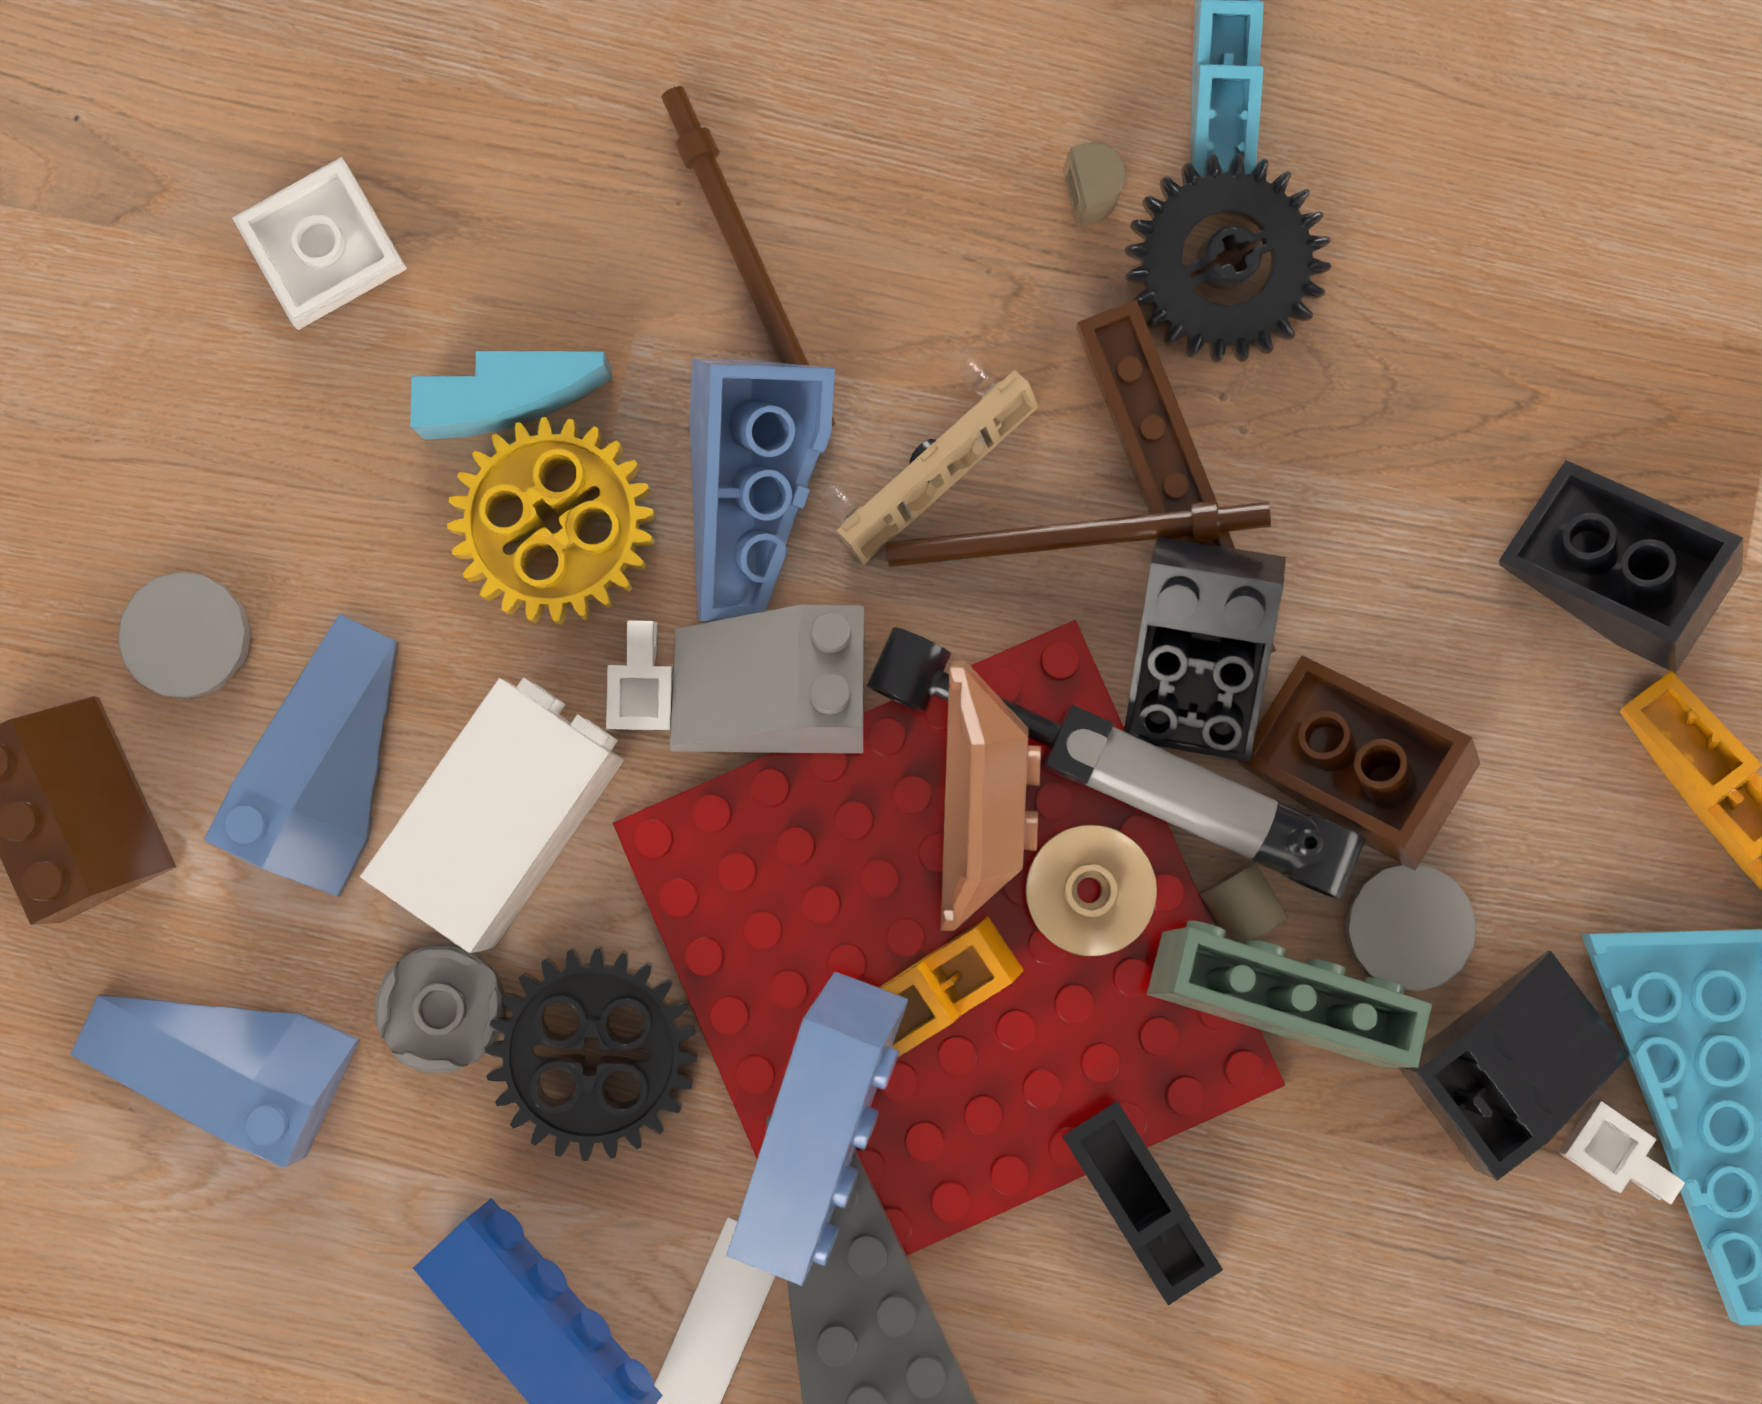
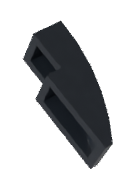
[1062,1101,1223,1306]

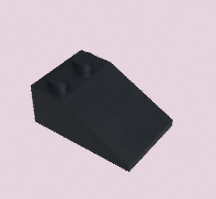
[1499,460,1744,673]

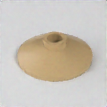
[1026,825,1157,956]

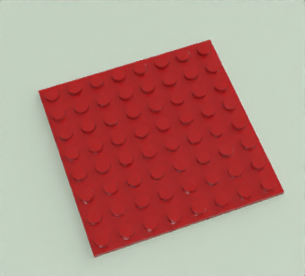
[612,619,1286,1256]

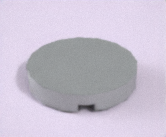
[118,572,251,699]
[1344,864,1476,992]
[375,945,506,1073]

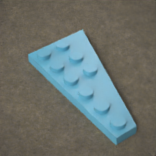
[1581,929,1762,1325]

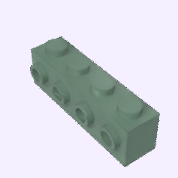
[1147,921,1432,1068]

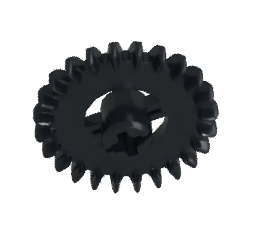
[1124,153,1332,363]

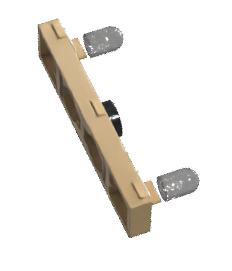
[821,359,1039,565]

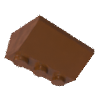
[0,696,176,925]

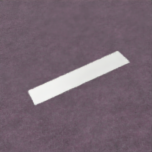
[654,1217,775,1404]

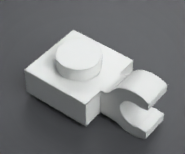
[606,621,674,731]
[1559,1099,1685,1204]

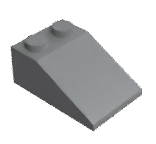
[670,605,865,753]

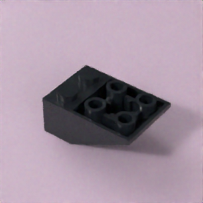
[1124,536,1286,762]
[1399,951,1630,1181]

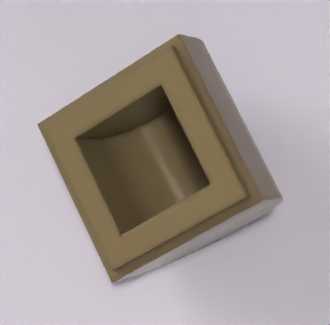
[1063,142,1126,227]
[1199,861,1288,945]

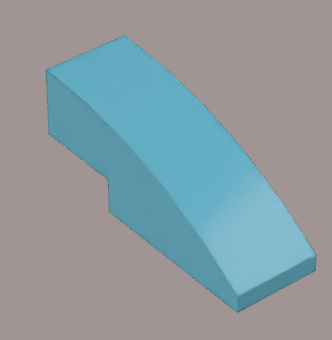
[410,351,612,440]

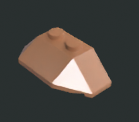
[941,661,1041,931]

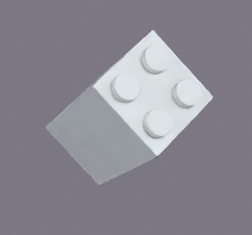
[360,677,625,953]

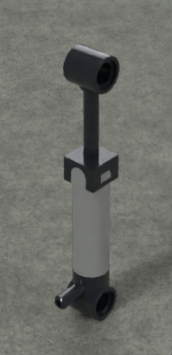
[866,627,1366,900]

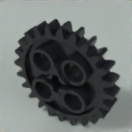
[485,946,697,1161]

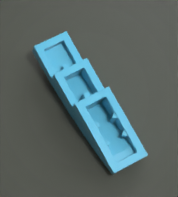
[1190,0,1264,177]

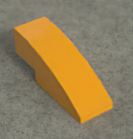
[879,916,1024,1057]

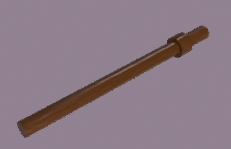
[661,86,836,426]
[887,501,1271,567]

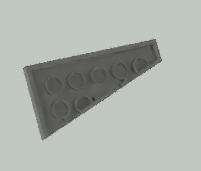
[766,1114,978,1404]

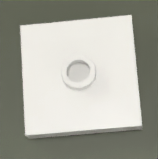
[232,157,407,330]

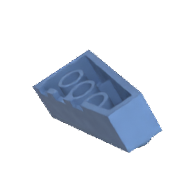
[726,971,909,1286]

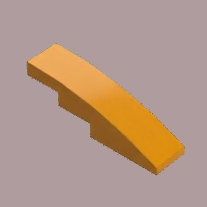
[1620,671,1762,891]

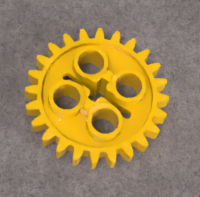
[447,417,656,625]

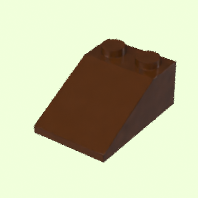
[1237,655,1480,870]

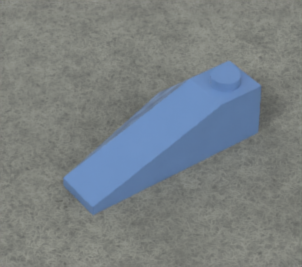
[689,358,835,621]
[204,614,398,897]
[70,995,360,1168]

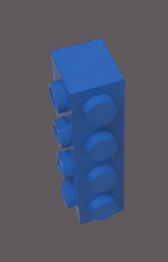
[413,1198,663,1404]

